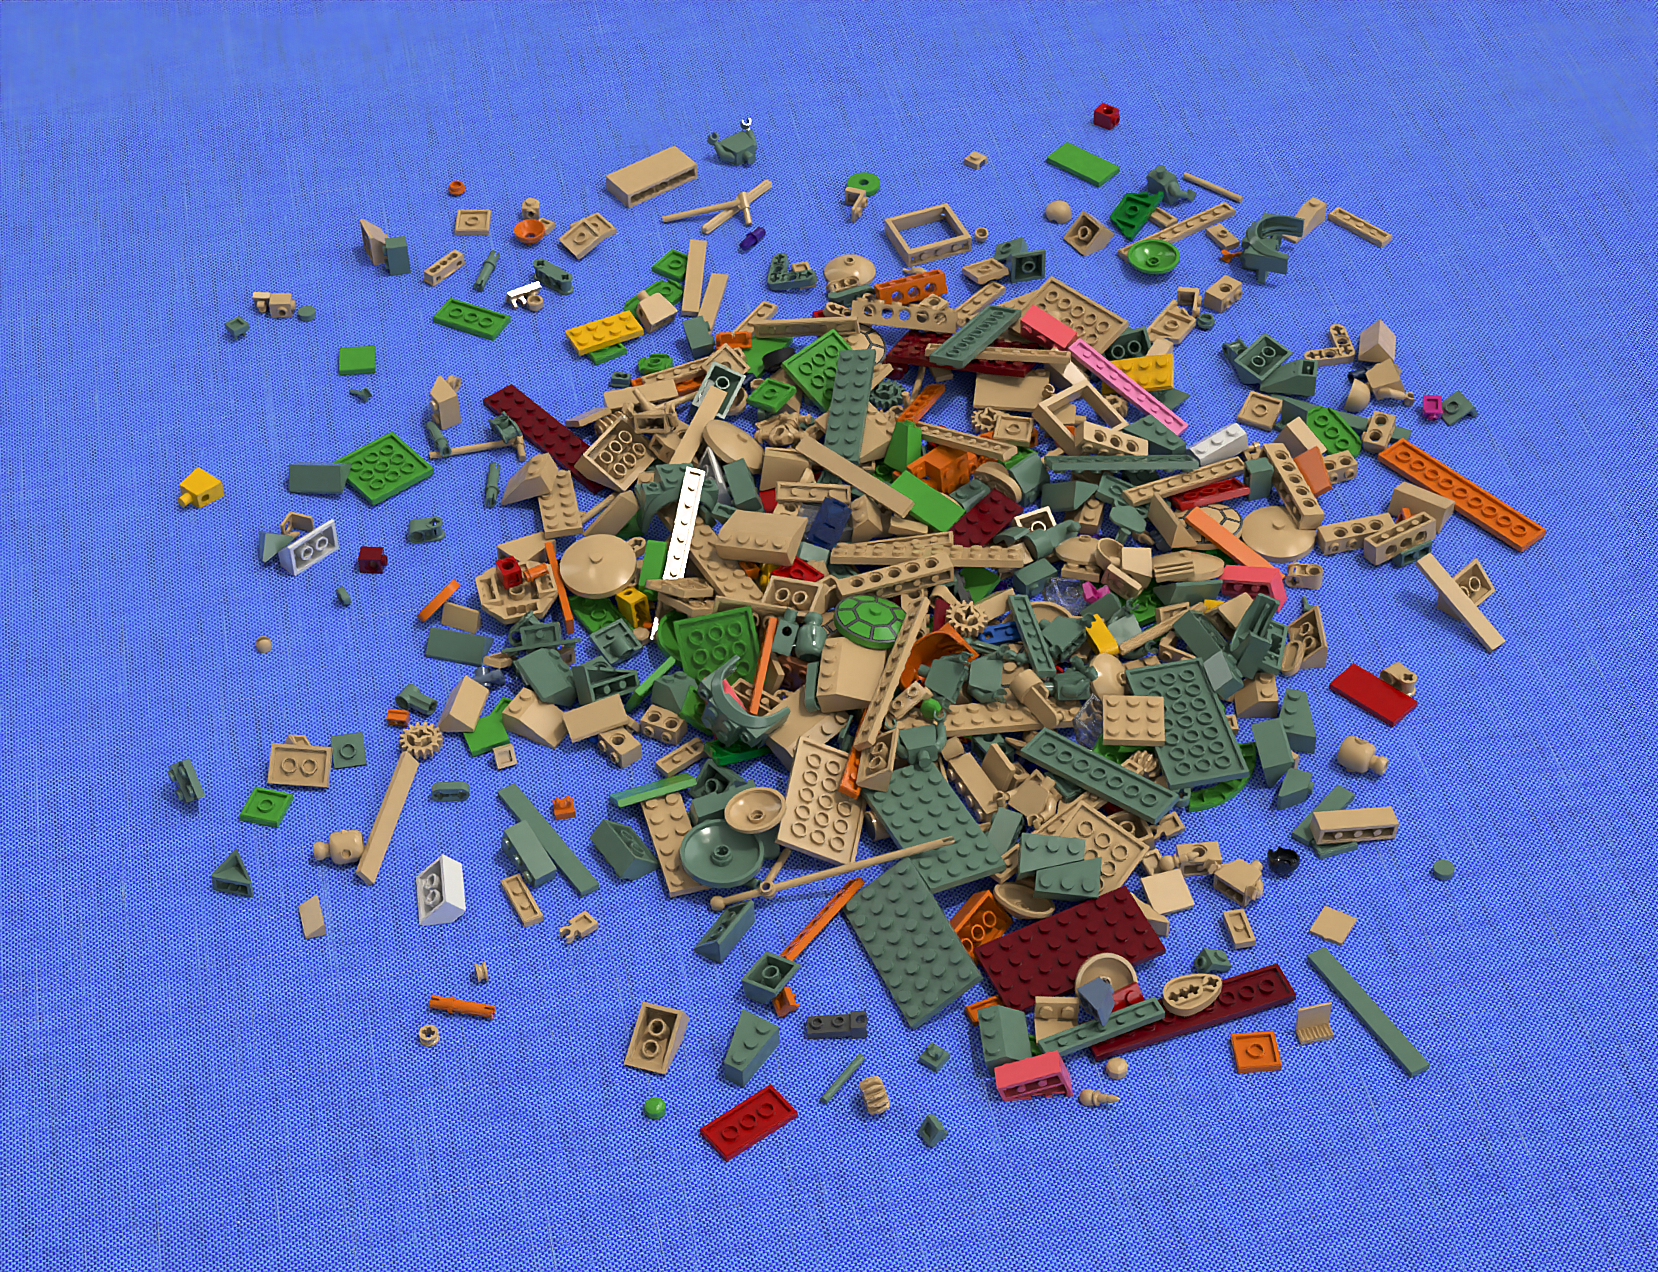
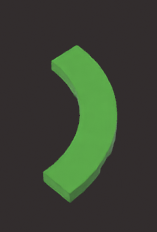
[1187,742,1256,813]

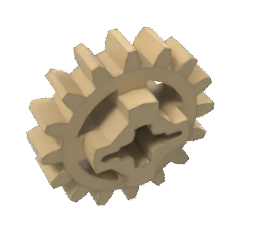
[971,407,1010,435]
[945,600,988,638]
[399,722,443,760]

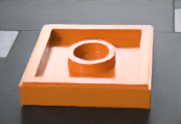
[1230,1031,1282,1074]

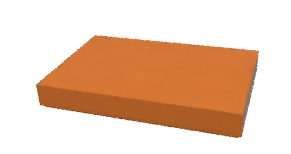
[1293,446,1333,498]

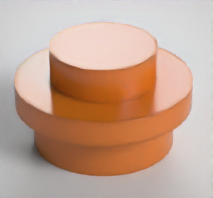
[448,180,465,196]

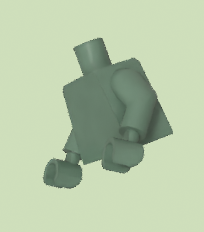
[707,117,757,166]
[1146,165,1197,206]
[1106,598,1158,661]
[1038,613,1096,663]
[964,644,1011,704]
[917,651,973,712]
[1044,655,1098,701]
[884,710,947,768]

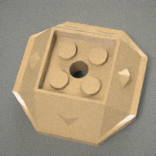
[475,561,558,625]

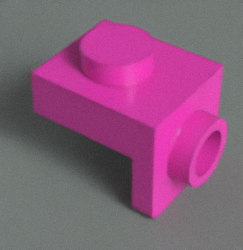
[1422,395,1443,421]
[1082,581,1111,604]

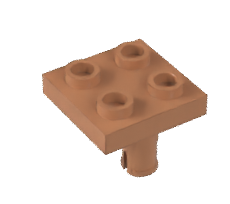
[778,654,810,692]

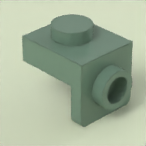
[1193,948,1232,974]

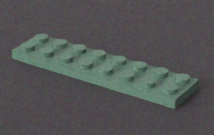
[930,304,1021,369]
[824,349,876,466]
[1044,455,1199,473]
[1020,727,1179,825]

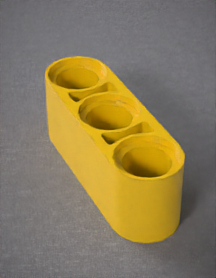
[1085,614,1119,656]

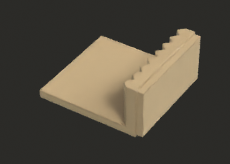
[1295,1002,1334,1045]

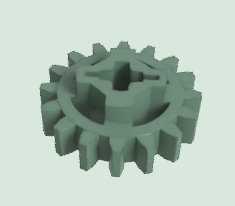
[869,379,905,411]

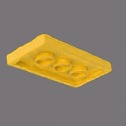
[565,310,644,356]
[1102,353,1174,396]

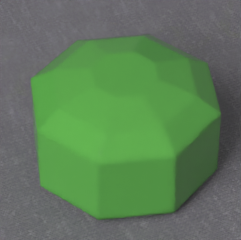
[920,698,941,719]
[644,1097,666,1119]

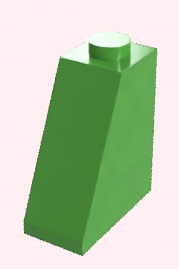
[883,420,922,473]
[638,540,667,601]

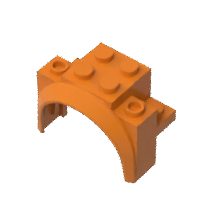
[892,445,978,496]
[898,622,979,708]

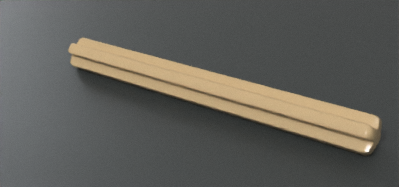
[701,179,772,235]
[1118,602,1207,655]

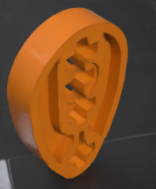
[416,579,461,623]

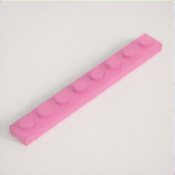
[1067,338,1189,436]

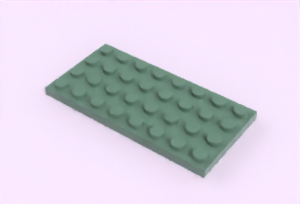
[1124,657,1249,791]
[860,761,1006,894]
[842,856,984,1030]

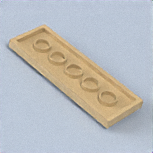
[537,470,583,539]
[640,791,711,898]

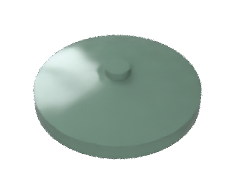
[680,819,764,888]

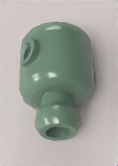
[793,612,827,662]

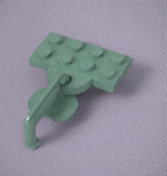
[1094,472,1172,545]

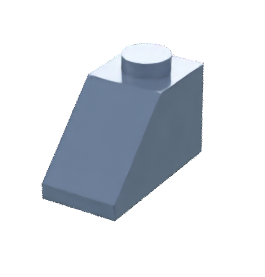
[1077,977,1115,1026]

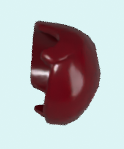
[882,358,909,380]

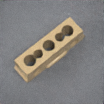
[423,249,466,286]

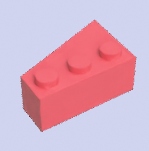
[1020,304,1077,351]
[1218,565,1287,613]
[994,1050,1073,1101]

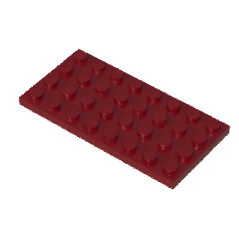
[886,330,1044,378]
[973,885,1166,1013]

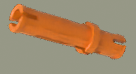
[429,994,496,1019]

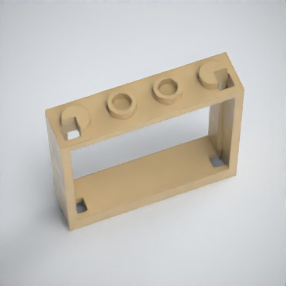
[884,203,972,268]
[1032,379,1129,456]

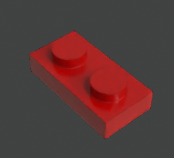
[1111,982,1144,1013]

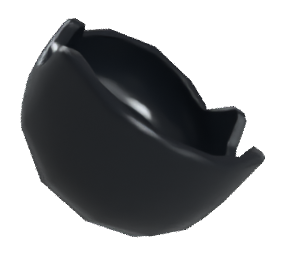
[1267,846,1300,874]

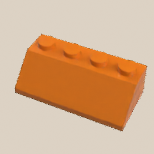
[950,890,1013,966]

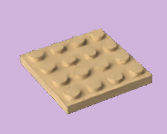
[1054,800,1150,896]

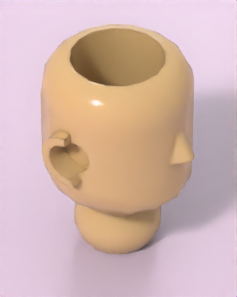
[1337,735,1389,775]
[313,829,365,865]

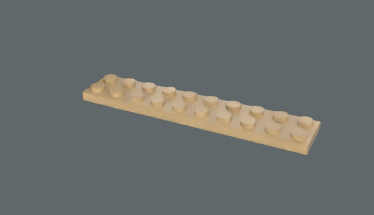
[656,500,764,603]
[830,542,1025,568]
[883,697,1088,737]

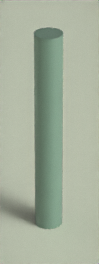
[820,1054,865,1104]

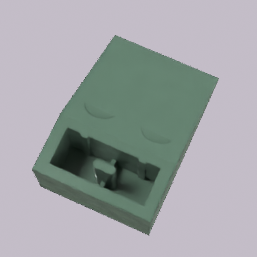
[1260,359,1318,397]

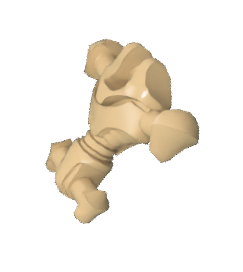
[754,412,811,445]

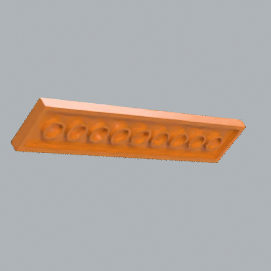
[1377,438,1546,552]

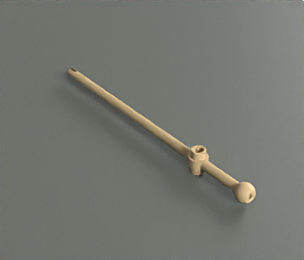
[710,836,955,912]

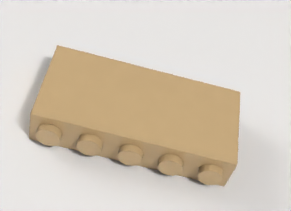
[606,145,698,208]

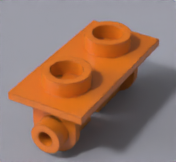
[715,331,752,350]

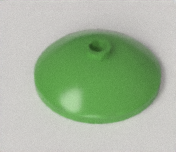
[1128,239,1180,275]

